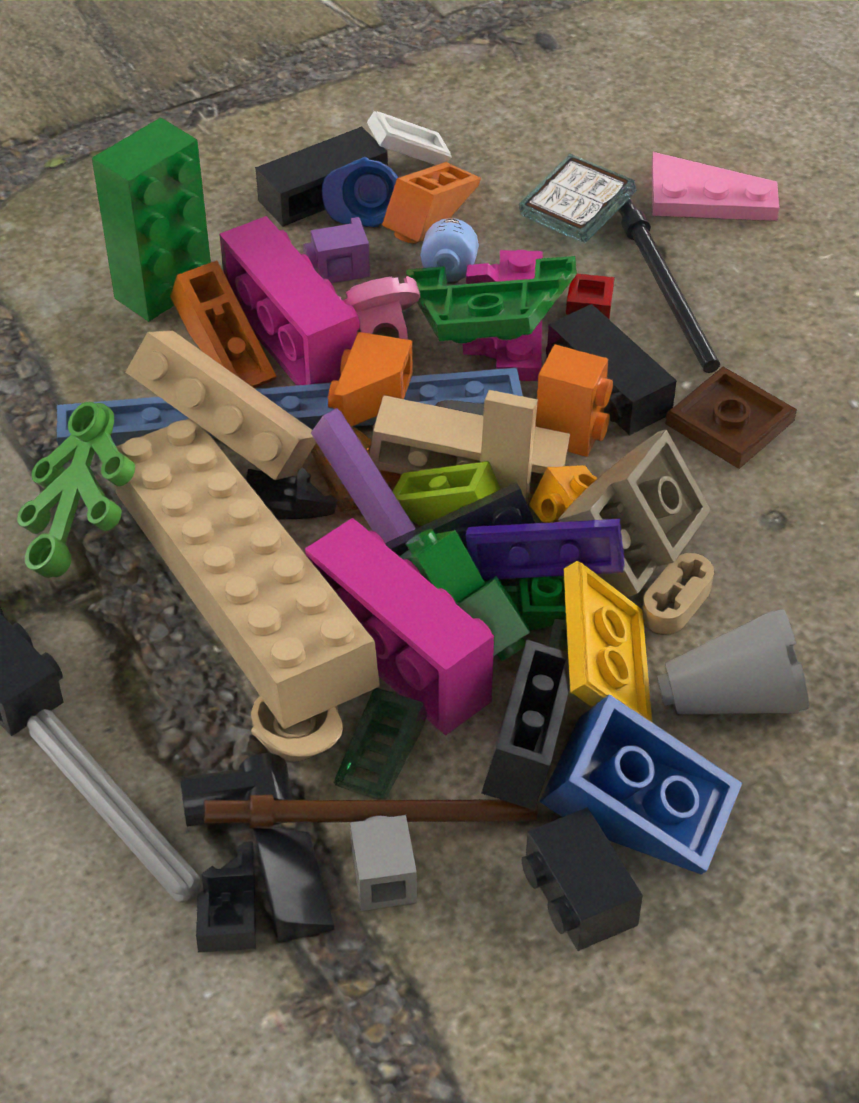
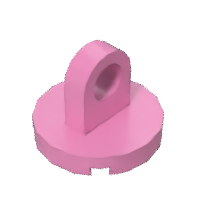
[340,276,420,340]

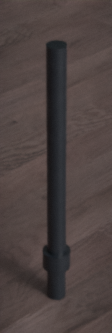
[614,192,720,373]

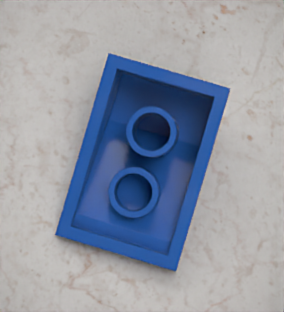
[539,694,742,874]

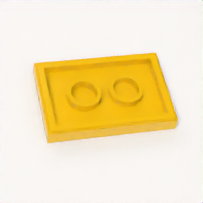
[564,561,652,722]

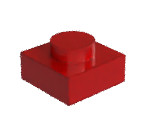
[566,273,615,319]

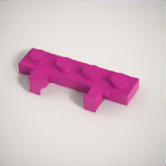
[463,250,543,381]

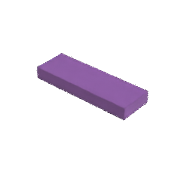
[311,408,416,543]

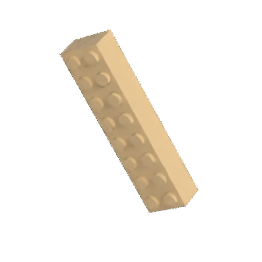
[114,418,380,729]

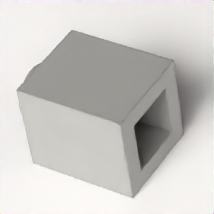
[350,815,417,911]

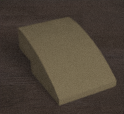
[558,429,711,597]

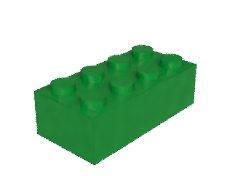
[92,117,211,322]

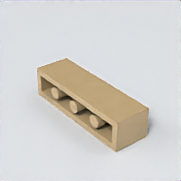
[126,331,316,480]
[369,395,570,501]

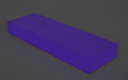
[466,519,625,580]

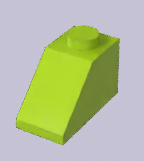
[393,461,501,526]

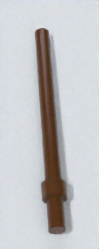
[204,795,538,829]

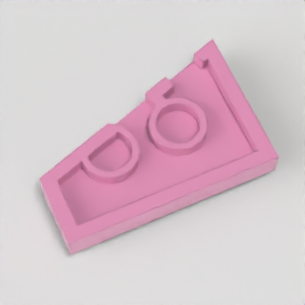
[652,152,779,221]

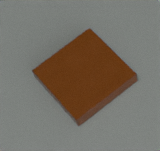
[665,366,797,469]

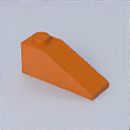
[382,162,481,244]
[170,260,277,388]

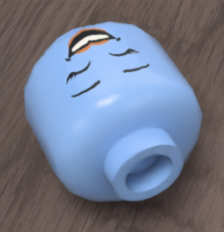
[420,218,479,282]

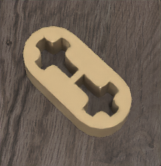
[642,553,714,634]

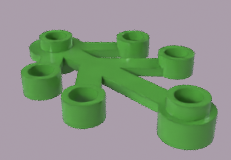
[17,401,135,578]

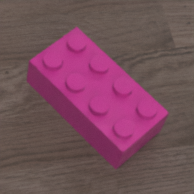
[219,216,360,386]
[305,518,494,736]

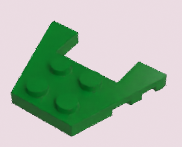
[406,256,577,343]

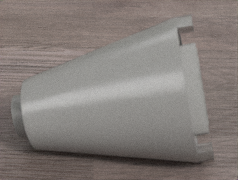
[657,609,809,714]

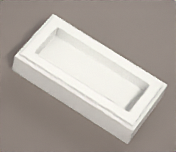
[367,111,452,165]

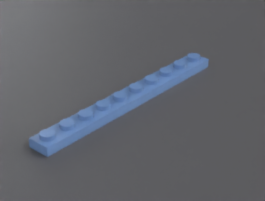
[57,368,523,446]

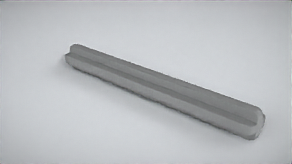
[27,709,201,902]

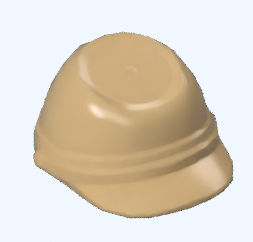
[251,696,343,762]

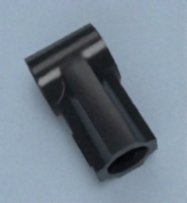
[180,753,292,827]

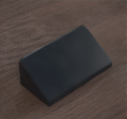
[253,828,335,943]

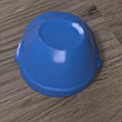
[322,157,399,227]

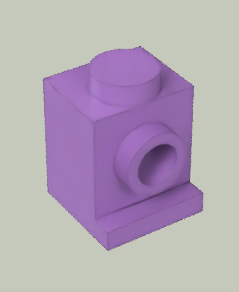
[303,217,370,283]

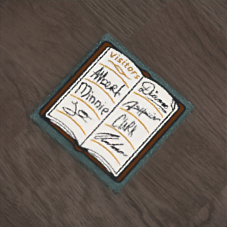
[518,154,637,243]

